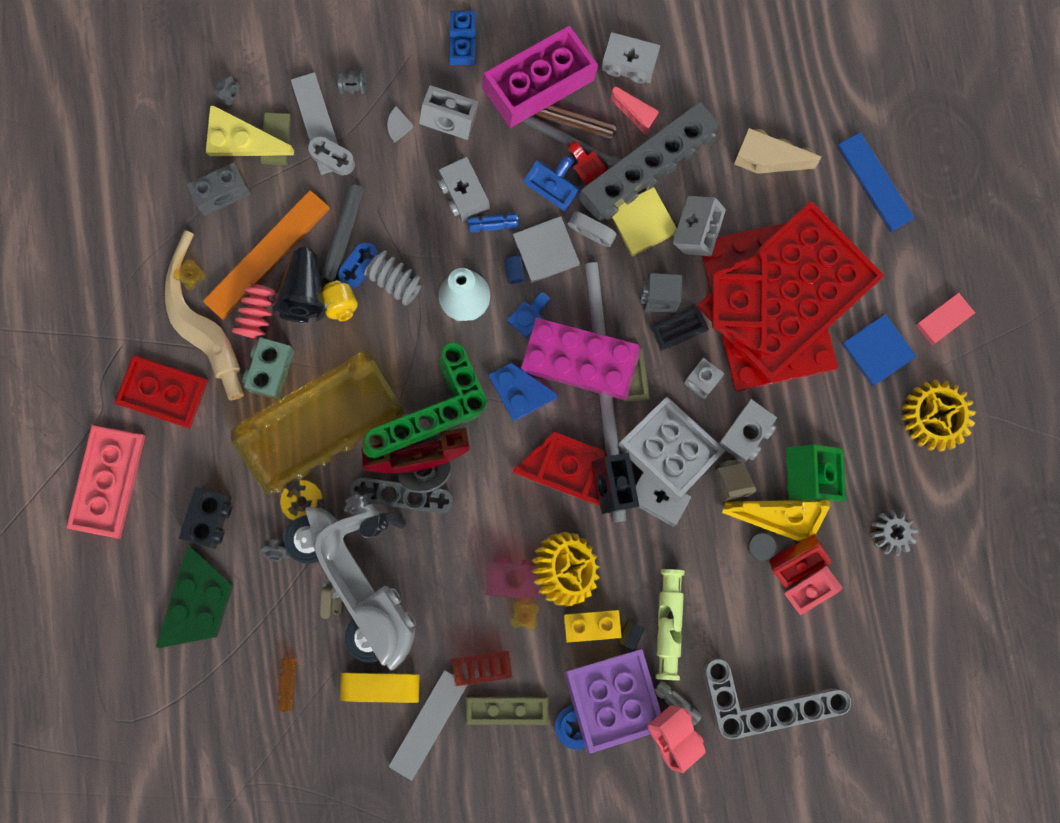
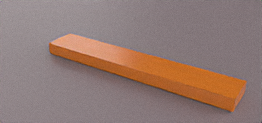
[203,190,330,320]

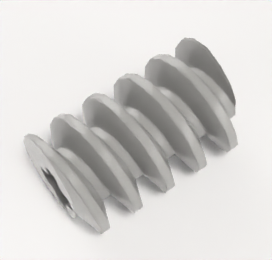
[364,250,422,306]

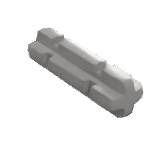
[654,681,702,726]

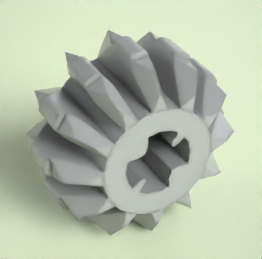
[870,510,918,556]

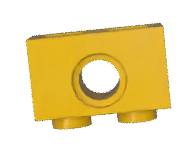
[564,610,622,643]

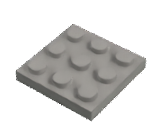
[617,397,725,502]

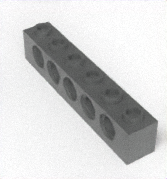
[579,102,720,222]

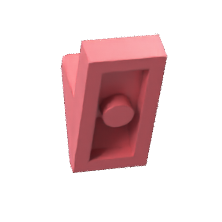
[784,566,843,615]

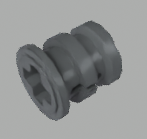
[338,70,367,95]

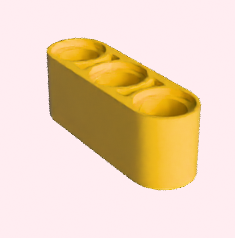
[340,672,420,703]

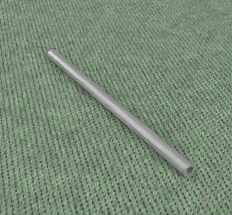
[585,262,627,522]

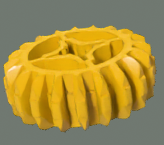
[901,380,976,451]
[531,532,600,606]

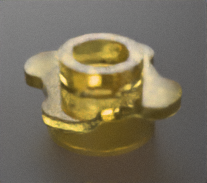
[173,260,206,290]
[511,601,539,630]

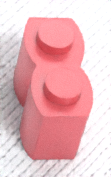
[648,705,706,773]

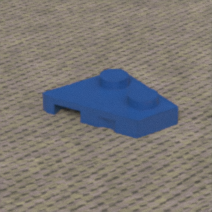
[488,363,558,422]

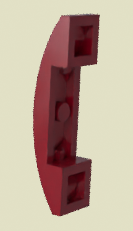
[361,427,470,473]

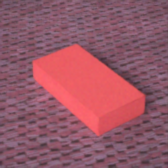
[916,293,975,345]

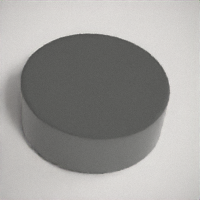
[748,533,777,561]

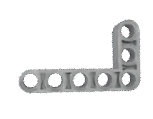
[703,659,851,739]

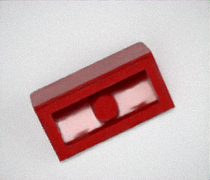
[769,534,833,588]

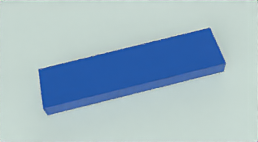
[837,132,914,233]

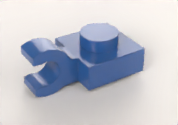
[507,292,550,339]

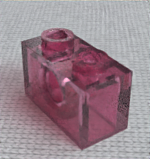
[486,558,541,600]

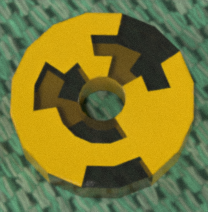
[280,480,324,521]

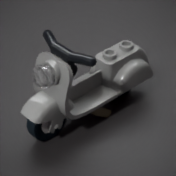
[284,493,416,671]

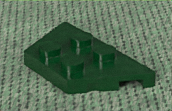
[156,546,233,648]

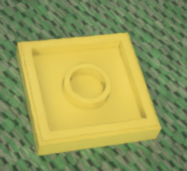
[611,187,677,257]

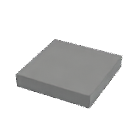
[513,216,580,283]

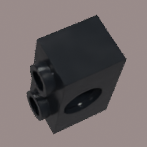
[591,453,640,514]

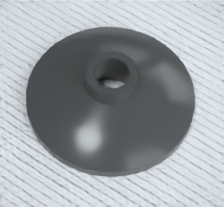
[398,462,451,493]

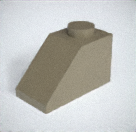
[714,460,756,502]

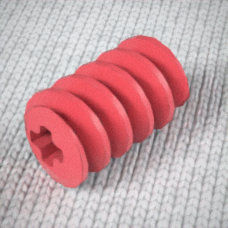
[232,282,276,340]

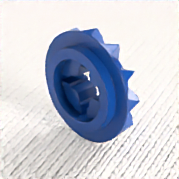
[555,705,585,750]

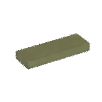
[466,696,548,725]

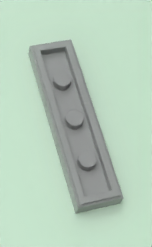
[291,72,345,175]
[389,670,468,781]

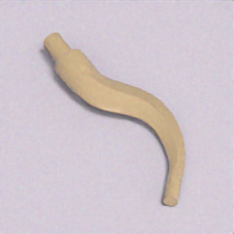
[165,230,244,400]

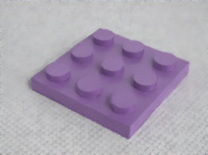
[564,649,661,754]

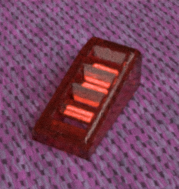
[451,651,512,686]

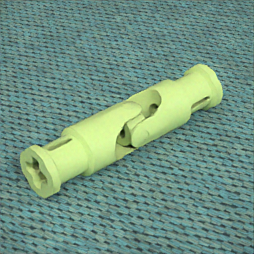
[656,569,685,680]

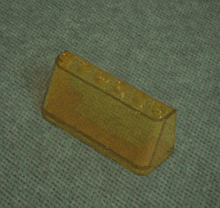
[231,351,405,495]

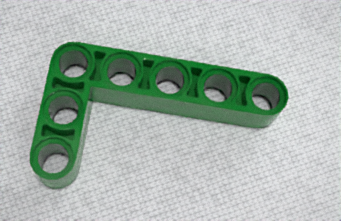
[362,343,487,458]

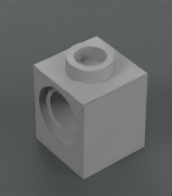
[684,358,725,400]

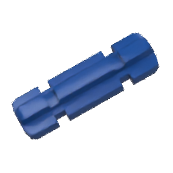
[468,213,518,232]

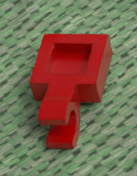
[567,140,607,186]

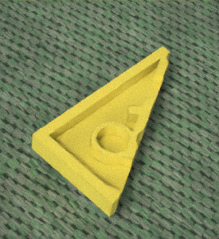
[206,106,294,156]

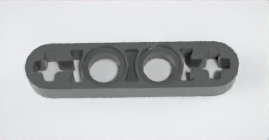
[350,478,454,514]

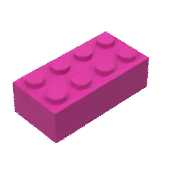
[482,26,598,128]
[521,318,641,401]

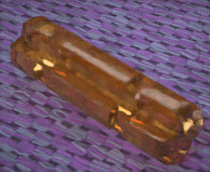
[277,658,297,712]

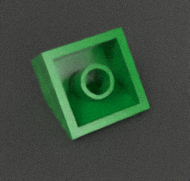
[786,444,846,502]

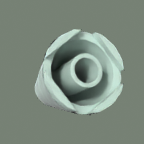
[439,268,490,321]

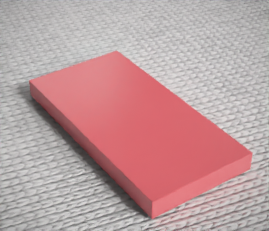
[66,425,145,539]

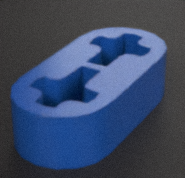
[338,243,378,288]

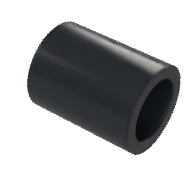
[618,620,645,650]

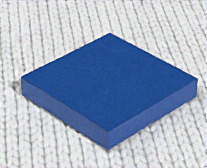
[841,314,917,387]

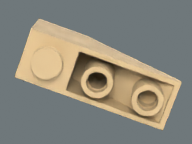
[734,128,822,174]

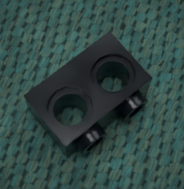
[179,487,233,549]

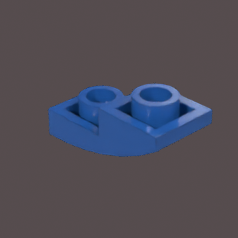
[449,11,476,65]

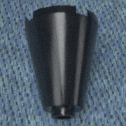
[272,247,325,323]

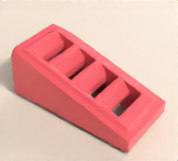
[611,86,659,136]

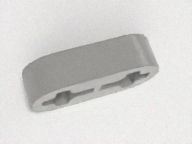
[308,137,355,175]
[568,212,617,247]

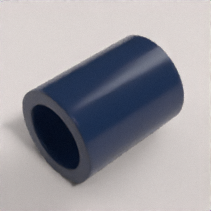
[503,256,526,284]

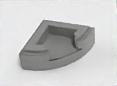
[387,106,414,143]

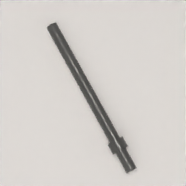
[522,116,636,181]

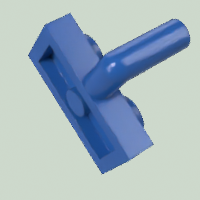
[523,155,580,211]

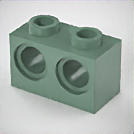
[243,338,295,400]

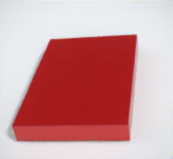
[114,355,209,429]

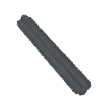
[321,184,364,282]

